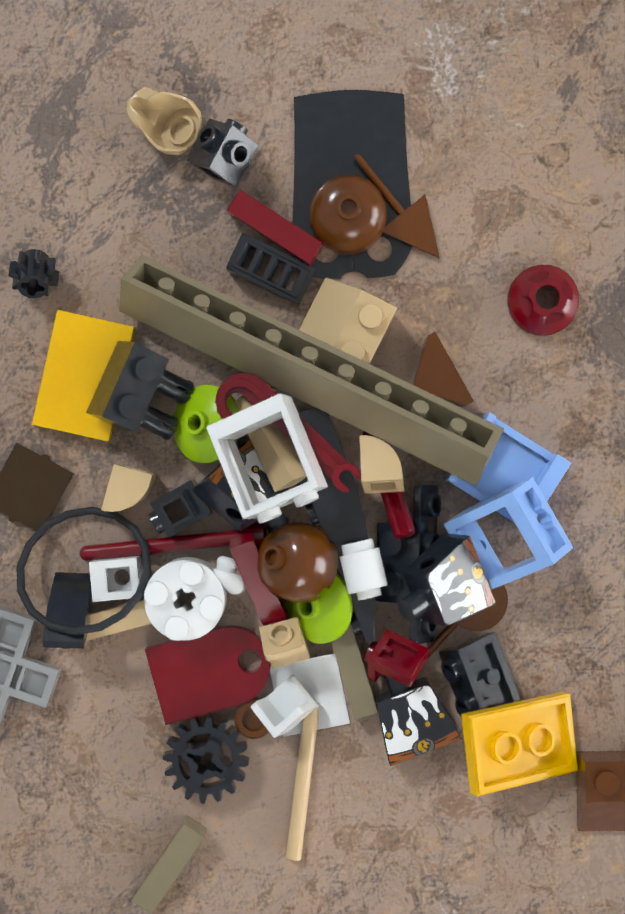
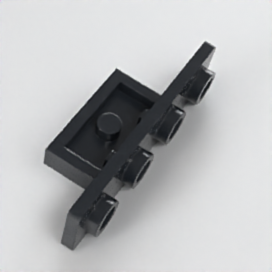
[375,485,442,644]

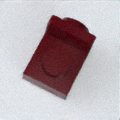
[364,629,429,687]

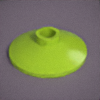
[173,385,240,464]
[285,573,353,644]

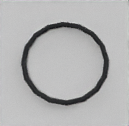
[16,506,151,635]

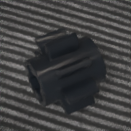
[8,249,59,298]

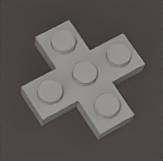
[0,606,62,727]

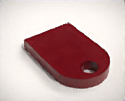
[145,625,271,725]

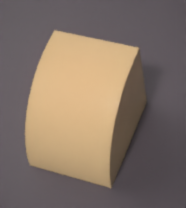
[359,435,404,494]
[101,464,157,512]

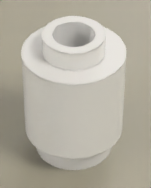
[340,538,388,600]

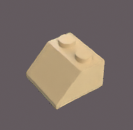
[299,277,397,364]

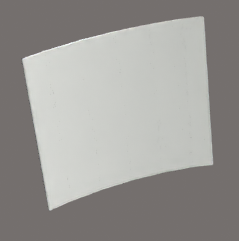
[270,653,350,737]

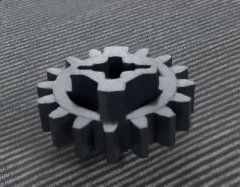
[163,714,249,804]

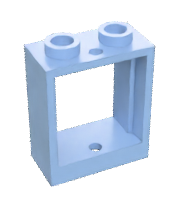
[444,477,573,590]

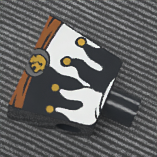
[192,439,290,533]
[398,533,496,626]
[375,675,461,766]

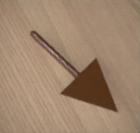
[354,154,440,258]

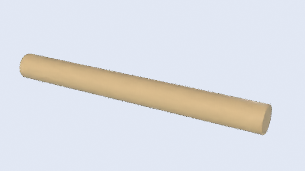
[286,702,320,861]

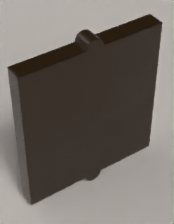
[0,443,74,531]

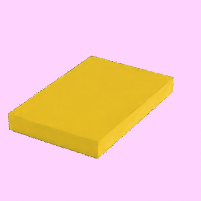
[32,310,136,442]
[461,692,578,796]

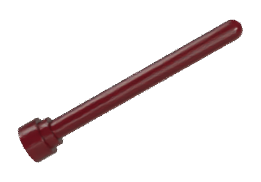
[79,521,267,561]

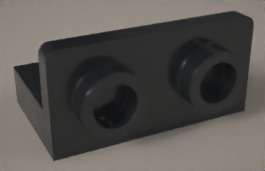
[439,632,521,716]

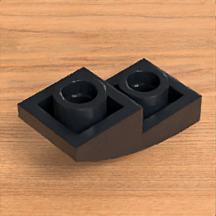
[42,572,92,649]

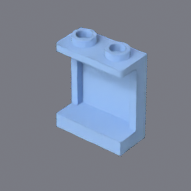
[444,412,571,523]

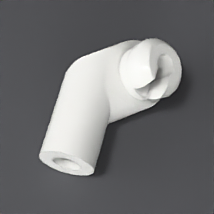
[213,556,246,595]

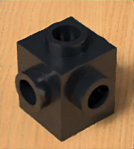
[187,119,258,187]

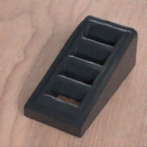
[226,233,316,305]

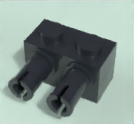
[86,341,194,440]

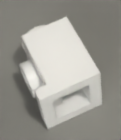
[89,556,151,602]

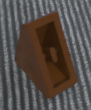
[412,332,474,407]

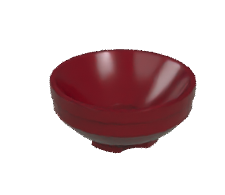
[507,265,579,336]

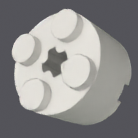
[144,557,227,641]

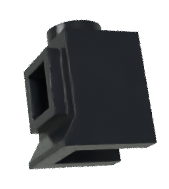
[148,479,213,538]

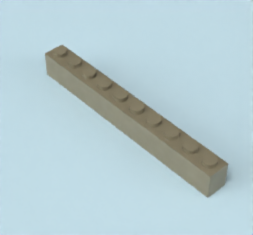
[119,255,504,486]

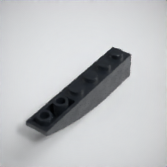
[292,407,375,644]

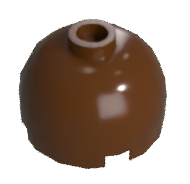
[309,174,387,255]
[257,522,338,604]

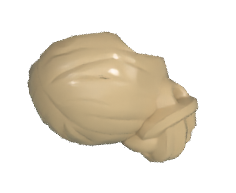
[126,87,203,155]

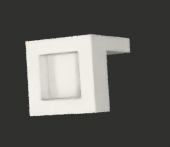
[251,675,318,738]

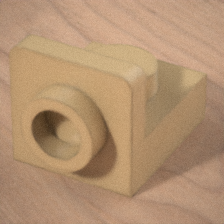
[259,617,311,669]

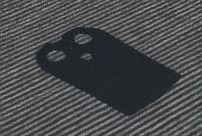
[292,90,412,279]

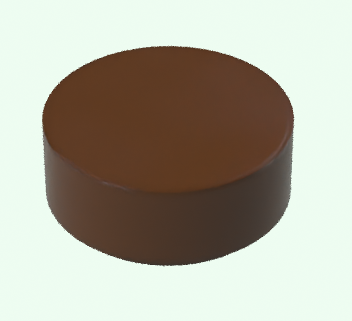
[234,697,269,739]

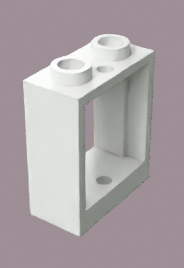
[206,393,328,523]

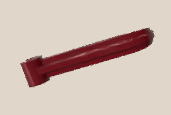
[215,373,361,492]

